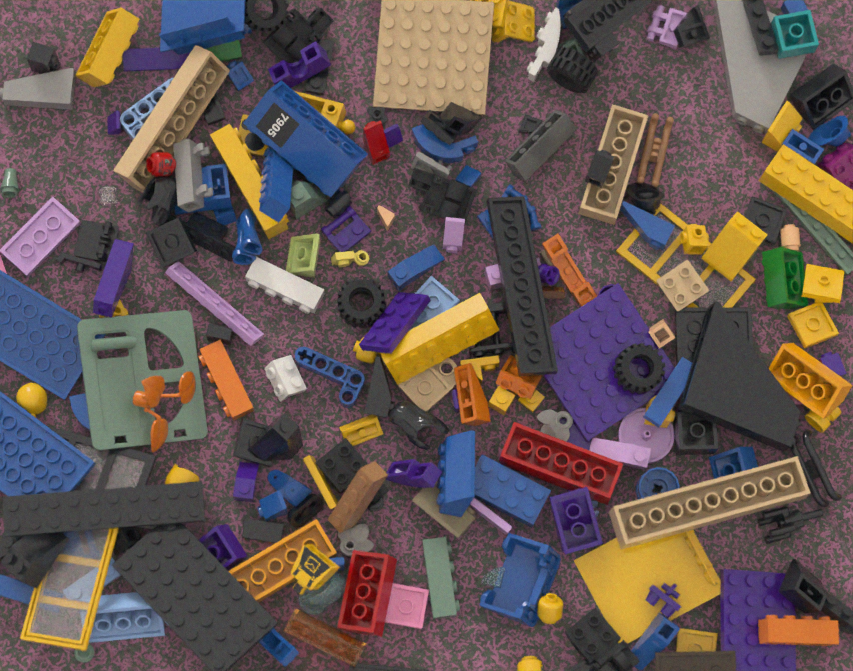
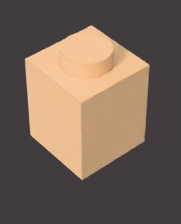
[648,319,675,348]

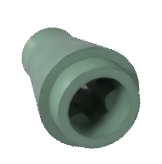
[0,168,19,198]

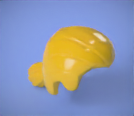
[16,383,47,418]

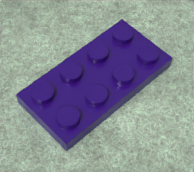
[359,292,431,354]

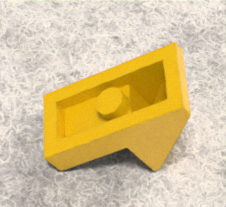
[460,355,500,384]

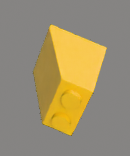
[701,211,767,281]

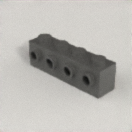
[505,109,577,181]

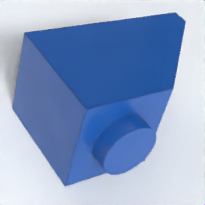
[782,129,824,164]
[257,490,288,521]

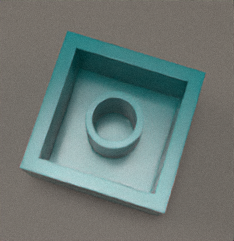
[771,10,819,59]

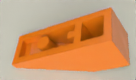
[454,363,491,426]

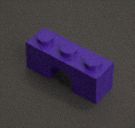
[268,41,331,88]

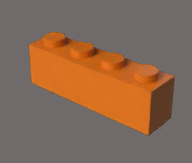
[198,340,254,421]
[758,615,839,646]

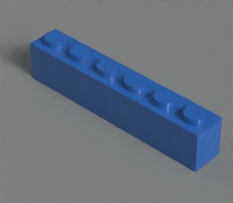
[259,146,293,222]

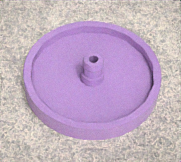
[618,408,674,464]

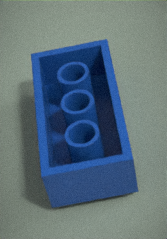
[475,455,551,528]

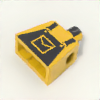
[291,544,340,595]

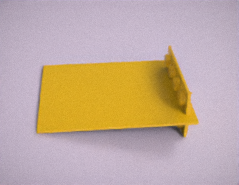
[574,530,720,644]

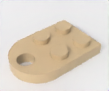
[398,358,457,412]

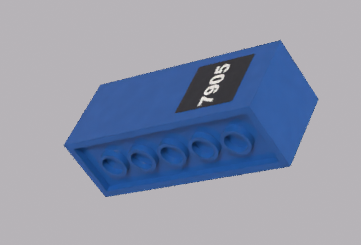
[243,80,368,197]

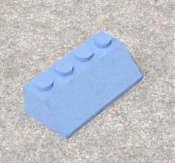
[81,592,165,643]

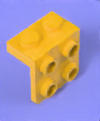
[492,1,535,42]

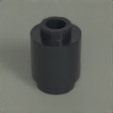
[324,190,352,218]

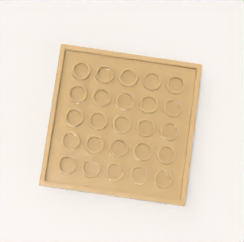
[373,0,494,115]

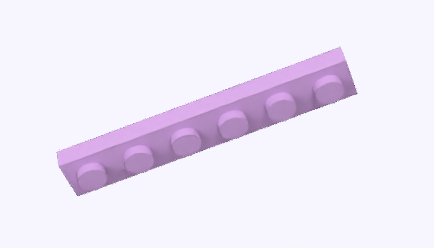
[165,261,264,346]

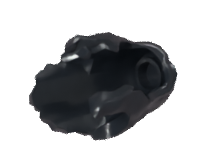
[389,401,449,450]

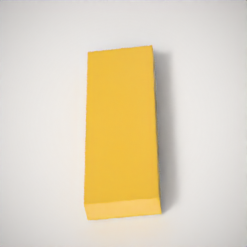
[303,455,338,510]

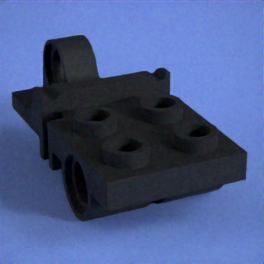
[262,8,334,63]
[408,168,477,225]
[316,438,389,503]
[565,608,640,671]

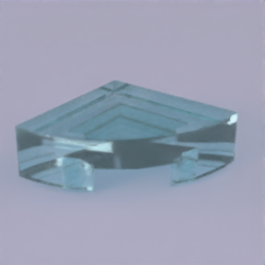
[481,567,505,588]

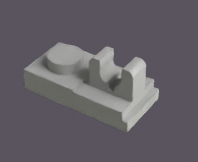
[411,152,452,181]

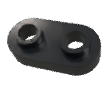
[287,494,323,528]

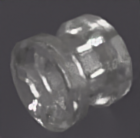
[98,186,118,206]

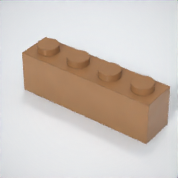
[327,461,388,533]

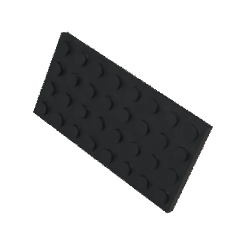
[112,523,278,671]

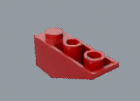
[363,120,390,165]

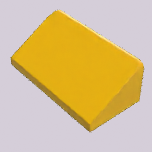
[339,414,383,446]

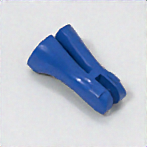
[232,209,263,265]

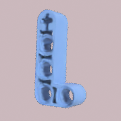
[120,78,173,140]

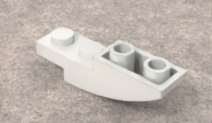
[526,7,560,82]

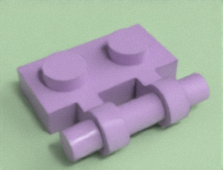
[646,5,687,49]

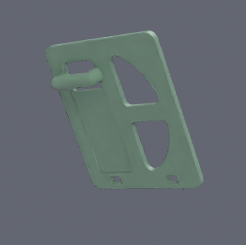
[77,310,208,450]

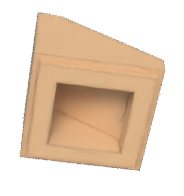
[377,206,395,231]

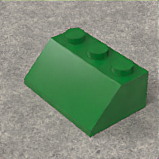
[762,247,808,310]

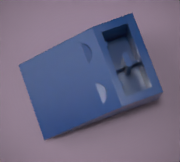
[175,164,232,215]

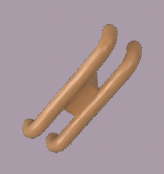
[637,113,674,188]

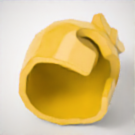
[165,463,200,484]

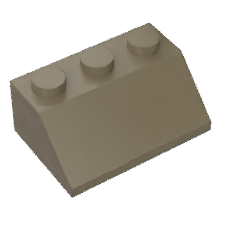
[412,480,478,538]

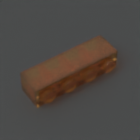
[284,609,366,667]

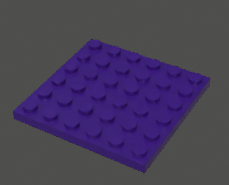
[543,283,675,442]

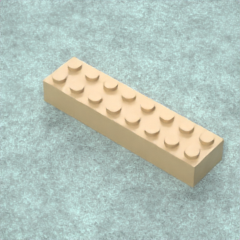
[113,45,230,192]

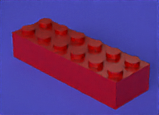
[499,422,623,505]

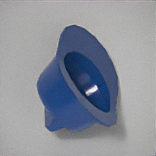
[808,115,851,147]

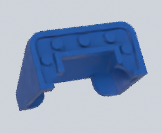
[480,533,561,627]

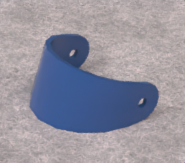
[268,469,313,507]

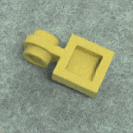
[331,250,369,267]

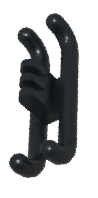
[790,430,842,507]

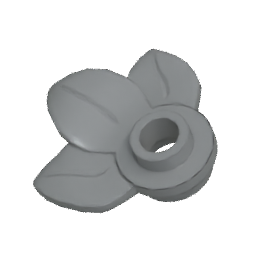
[537,409,573,441]
[338,524,374,557]

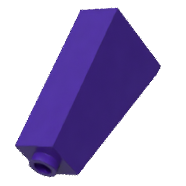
[93,239,134,318]

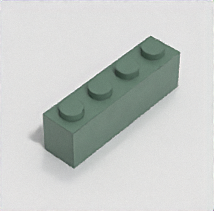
[422,537,460,620]

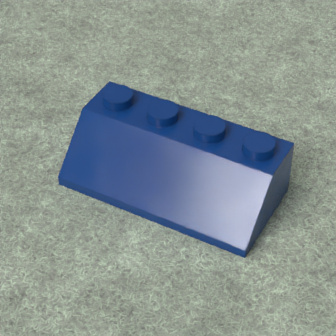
[437,430,475,517]

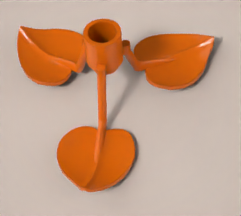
[133,371,196,452]

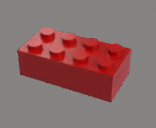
[337,550,397,637]

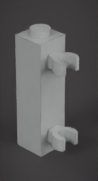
[173,139,213,212]

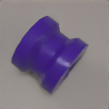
[538,264,560,285]

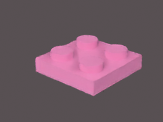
[385,583,429,630]

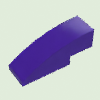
[386,459,442,488]

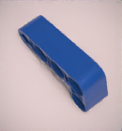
[295,347,365,408]

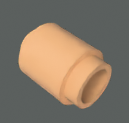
[780,224,801,251]

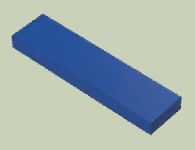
[643,357,692,428]

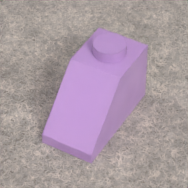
[443,217,465,253]

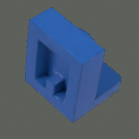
[226,60,254,91]

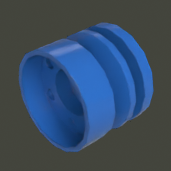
[635,467,680,500]

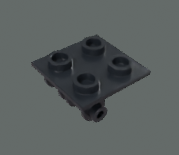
[74,220,119,262]

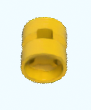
[805,407,841,433]

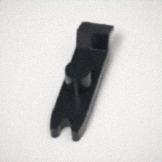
[55,251,102,273]

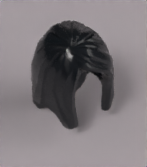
[137,176,177,226]

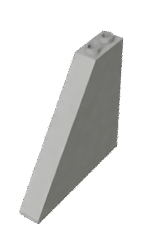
[713,0,807,134]

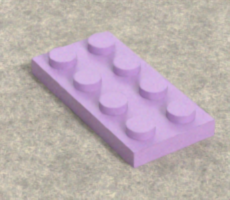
[0,196,81,277]

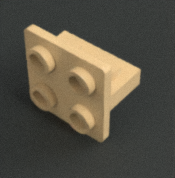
[656,260,709,312]

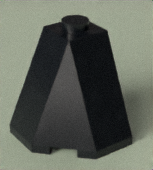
[249,413,303,461]

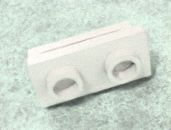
[265,355,307,402]

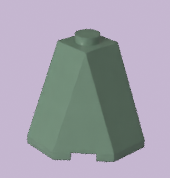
[289,179,328,220]

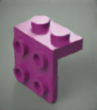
[817,142,853,190]

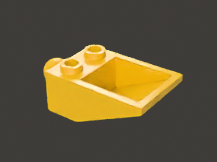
[295,91,356,135]

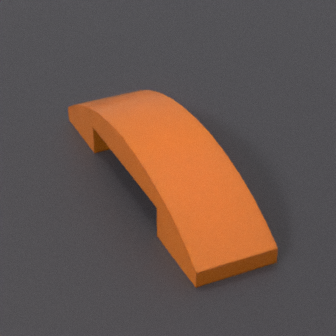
[542,233,597,307]

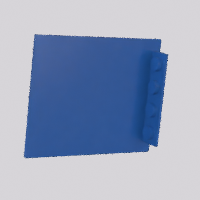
[159,0,245,55]

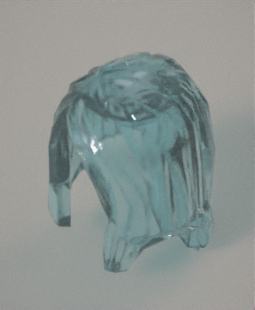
[298,571,346,615]

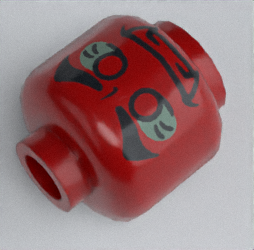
[146,152,176,177]

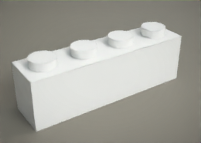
[245,257,325,314]

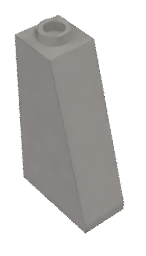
[0,68,76,110]

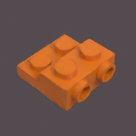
[496,355,543,399]

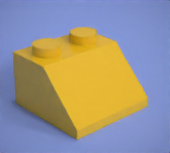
[762,101,803,152]

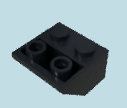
[778,559,827,614]

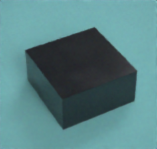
[206,324,233,345]

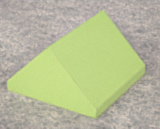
[286,233,320,278]

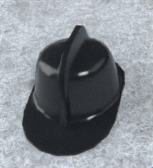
[626,183,664,215]

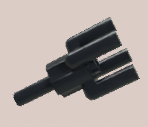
[758,506,824,544]

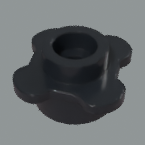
[367,107,387,123]

